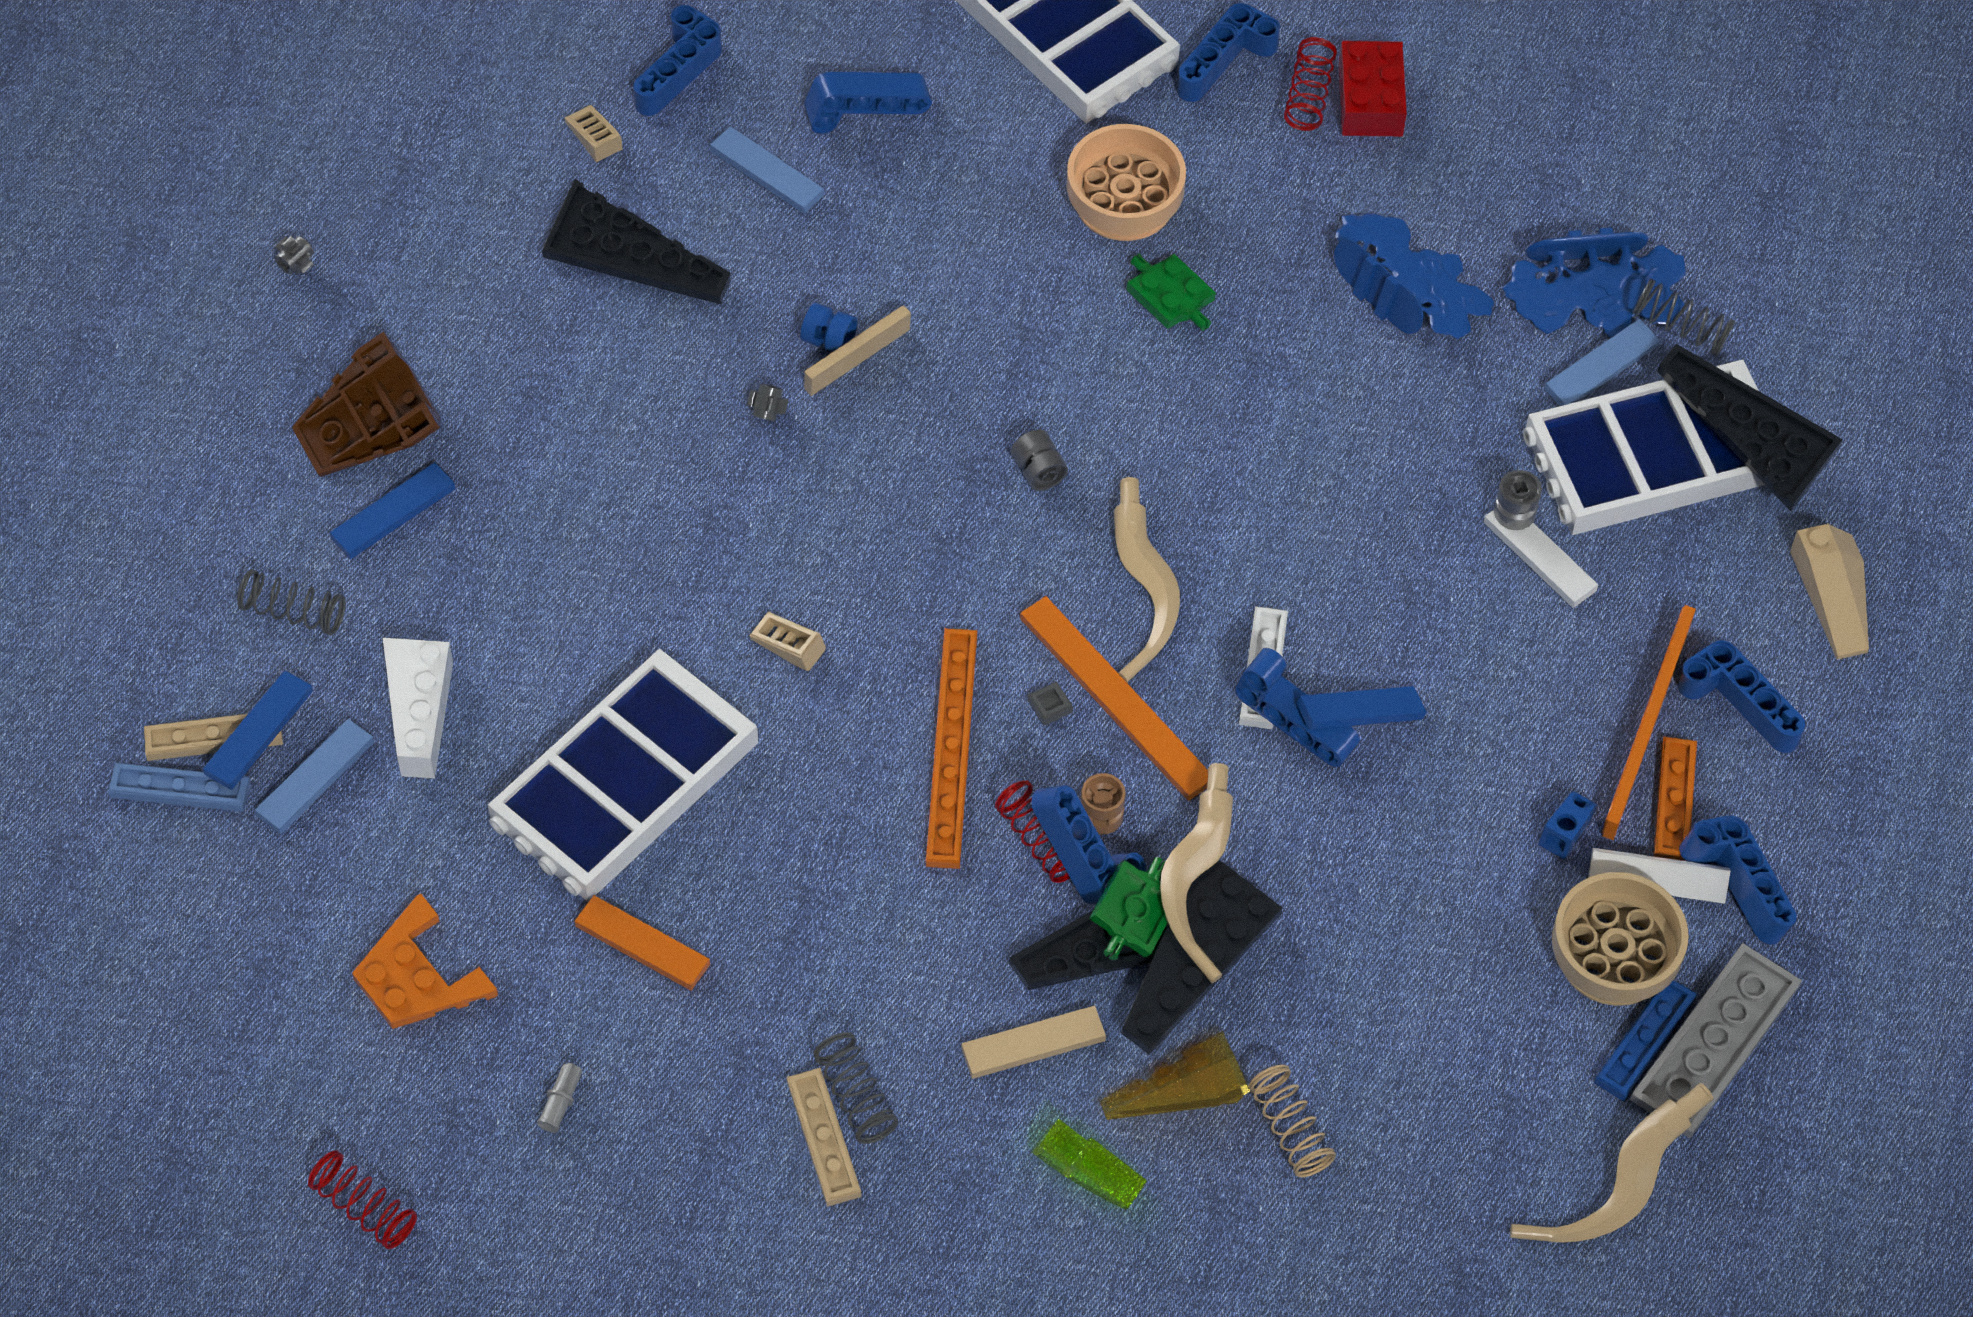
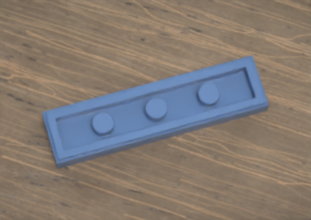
[710,126,824,214]
[1544,318,1660,406]
[255,719,374,834]
[108,763,251,812]

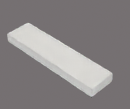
[1484,510,1598,608]
[1239,606,1288,729]
[1588,848,1731,904]

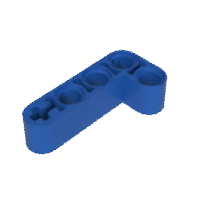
[1177,3,1280,102]
[634,5,722,116]
[804,72,932,134]
[1678,640,1805,753]
[1235,648,1360,767]
[1031,785,1146,905]
[1679,815,1797,945]

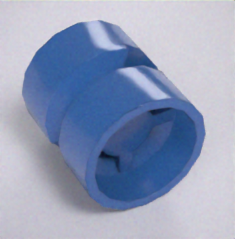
[800,302,858,352]

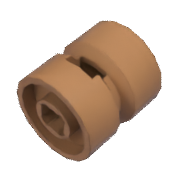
[1081,773,1126,835]

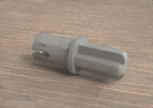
[537,1063,582,1133]

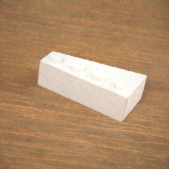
[383,638,453,778]

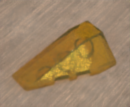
[1100,1031,1250,1120]

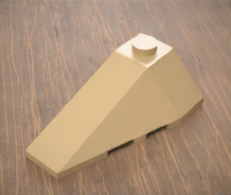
[1790,524,1869,660]

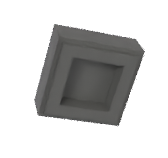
[1027,681,1073,726]

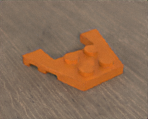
[352,893,498,1029]

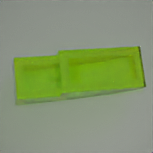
[1031,1118,1147,1210]

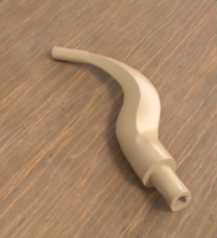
[1114,477,1180,682]
[1160,763,1233,983]
[1510,1083,1714,1242]

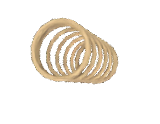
[1248,1064,1336,1177]

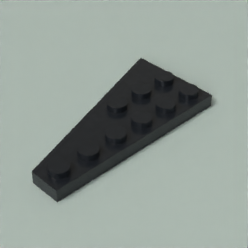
[542,179,731,305]
[1658,344,1843,512]
[1122,860,1283,1055]
[1009,876,1169,990]

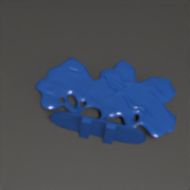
[1334,213,1494,339]
[1502,227,1686,338]

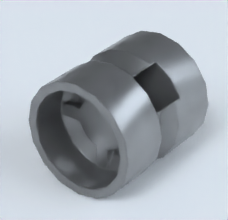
[1011,429,1068,491]
[1494,470,1542,530]

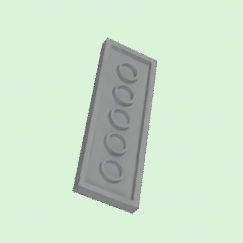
[1630,943,1802,1139]

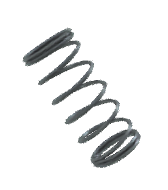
[1632,278,1735,356]
[237,569,346,636]
[814,1032,898,1144]

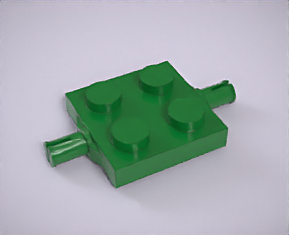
[1126,254,1216,331]
[1089,857,1168,960]

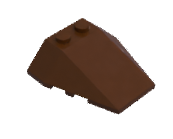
[292,331,440,477]

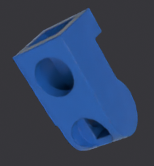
[1538,791,1598,860]

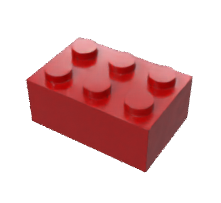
[1338,41,1407,137]

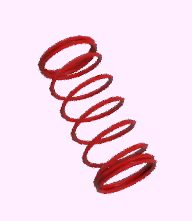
[1284,37,1337,131]
[995,780,1070,883]
[308,1150,417,1249]

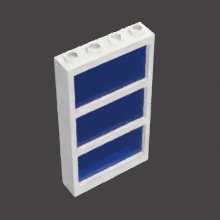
[956,0,1180,124]
[1523,360,1765,535]
[488,648,758,902]

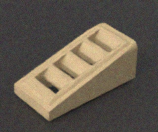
[565,105,623,162]
[749,612,826,671]

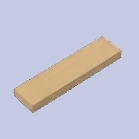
[804,305,911,396]
[144,714,283,761]
[961,1006,1106,1079]
[786,1068,861,1207]

